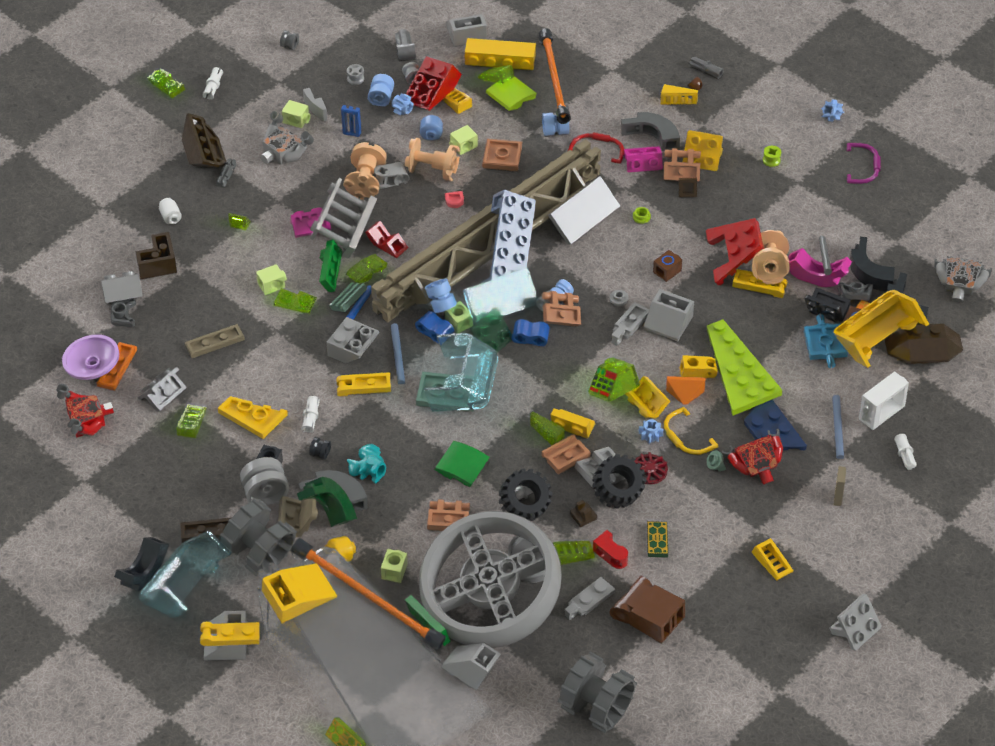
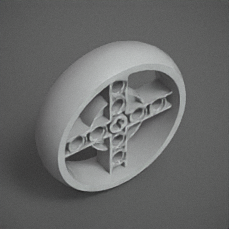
[419,511,562,648]

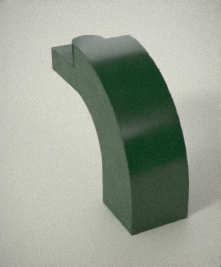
[297,477,357,527]

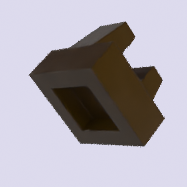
[679,177,697,197]
[570,500,597,528]

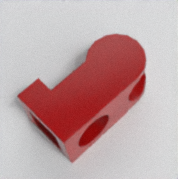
[593,530,628,569]

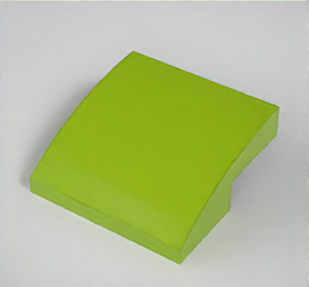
[486,76,537,111]

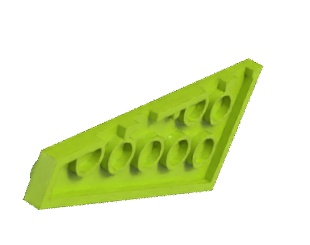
[707,319,783,416]

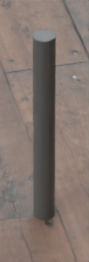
[819,236,832,275]

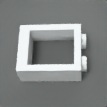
[859,371,909,430]

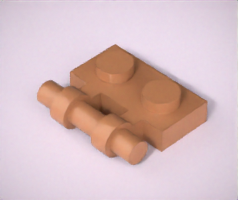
[664,148,701,182]
[542,291,581,326]
[427,499,470,531]

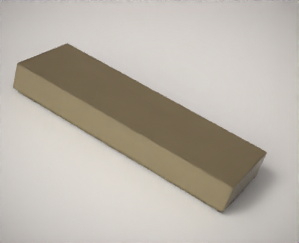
[185,324,245,358]

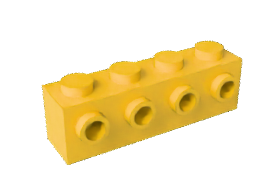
[465,38,536,70]

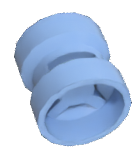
[550,279,574,305]

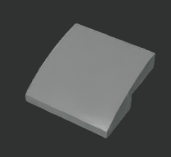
[575,447,625,491]

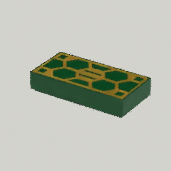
[647,521,668,558]

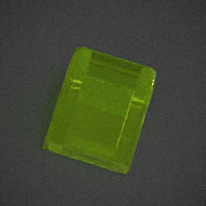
[228,213,251,230]

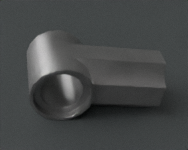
[395,29,416,61]

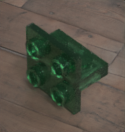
[466,308,512,359]

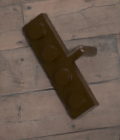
[180,517,232,549]

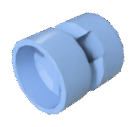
[368,74,394,106]
[542,113,569,136]
[425,279,457,313]

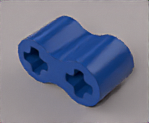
[415,311,454,344]
[512,319,550,346]

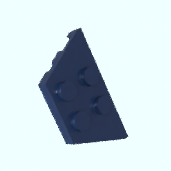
[744,399,807,450]

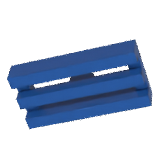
[341,105,361,137]

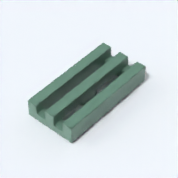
[329,282,367,312]

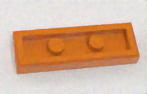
[97,342,137,391]

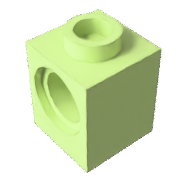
[282,100,311,128]
[449,125,478,155]
[256,264,287,295]
[445,301,473,334]
[381,549,408,583]

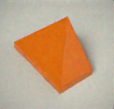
[666,376,706,405]

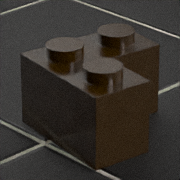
[135,232,177,279]

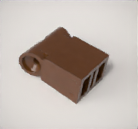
[609,576,685,644]

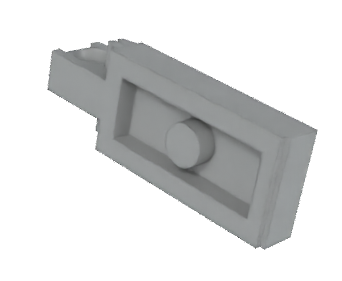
[611,302,649,346]
[564,577,615,620]

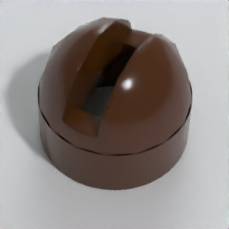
[687,76,703,91]

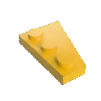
[218,396,288,439]

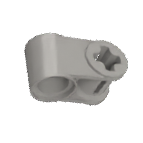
[374,162,409,189]

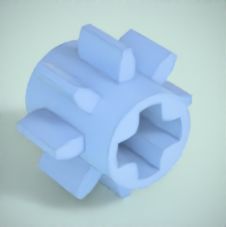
[392,93,413,115]
[821,99,844,122]
[639,419,663,444]

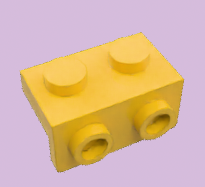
[624,376,670,419]
[551,408,595,439]

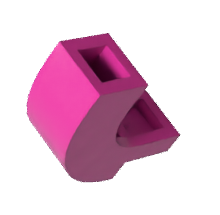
[788,248,852,287]

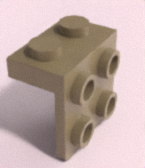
[278,496,318,537]

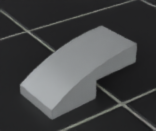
[303,88,327,121]

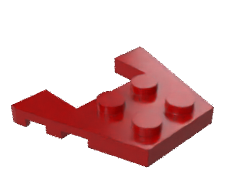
[706,218,764,285]

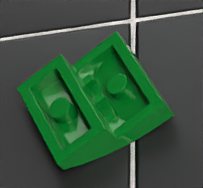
[434,441,490,487]

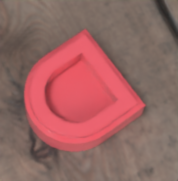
[445,191,464,208]

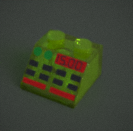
[588,357,640,402]

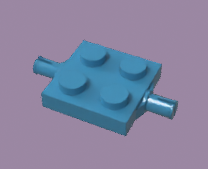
[803,314,848,368]

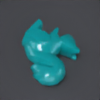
[347,444,386,484]

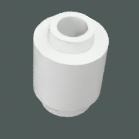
[159,198,182,224]

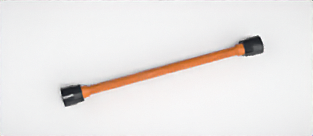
[539,28,571,124]
[291,538,446,651]

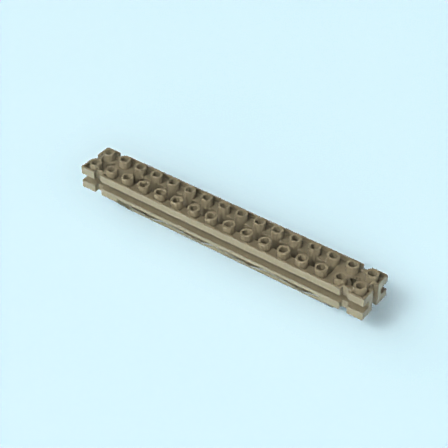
[371,139,601,322]

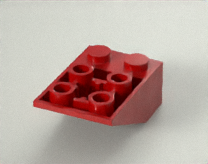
[406,56,462,111]

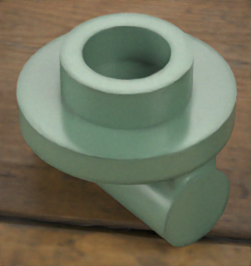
[707,450,726,471]

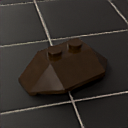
[182,113,226,168]
[885,323,963,364]

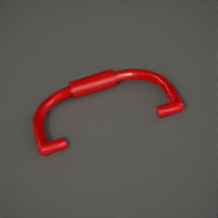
[567,132,624,164]

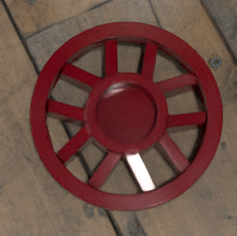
[634,452,668,485]

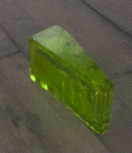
[478,65,514,84]
[176,404,207,438]
[530,411,565,446]
[552,541,595,565]

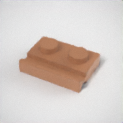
[542,434,590,474]

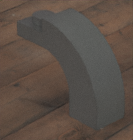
[621,112,680,151]
[298,470,368,512]

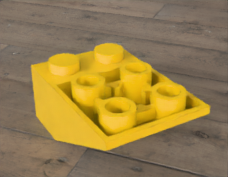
[262,563,337,623]

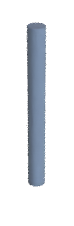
[391,323,405,384]
[832,395,844,459]

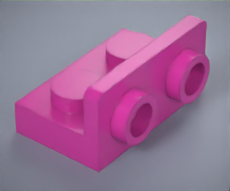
[624,146,663,173]
[290,207,331,238]

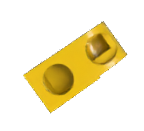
[679,355,718,378]

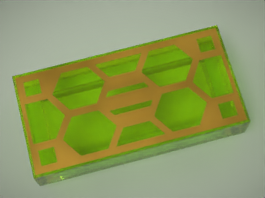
[325,717,367,746]

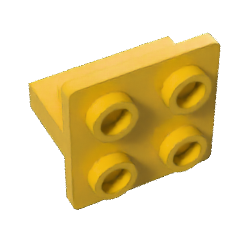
[683,130,723,171]

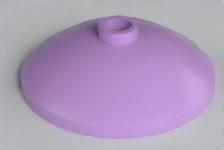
[62,335,119,380]

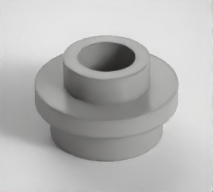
[610,290,628,306]

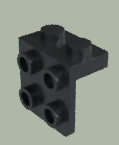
[804,287,851,322]

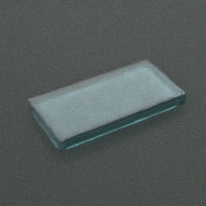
[463,268,538,326]

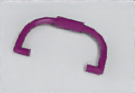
[847,143,881,184]

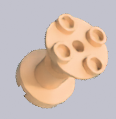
[405,138,460,181]
[343,142,387,200]
[752,230,789,284]

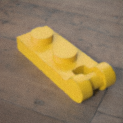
[732,269,787,298]
[336,373,391,396]
[200,622,260,646]

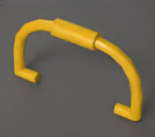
[664,407,718,455]

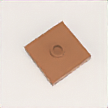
[482,139,522,171]

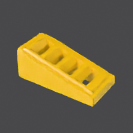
[660,84,698,105]
[442,88,472,114]
[752,538,794,581]

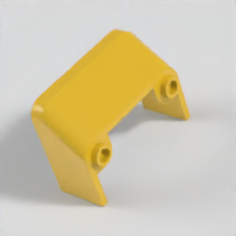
[833,290,929,368]

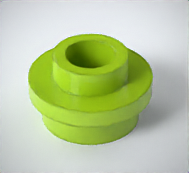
[633,207,651,224]

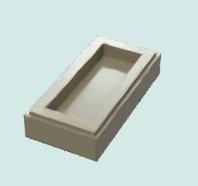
[834,466,846,506]

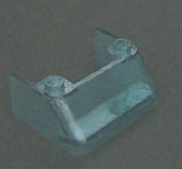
[424,333,498,412]
[138,531,232,617]

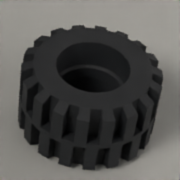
[592,454,646,509]
[499,469,552,521]

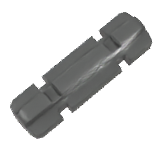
[216,158,236,187]

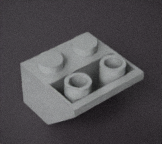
[446,14,487,46]
[100,271,143,303]
[643,289,694,342]
[327,317,379,363]
[204,611,247,660]
[441,643,501,690]

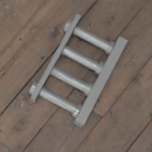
[310,178,377,258]

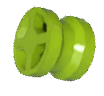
[763,145,781,167]

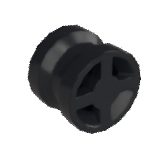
[309,437,331,460]

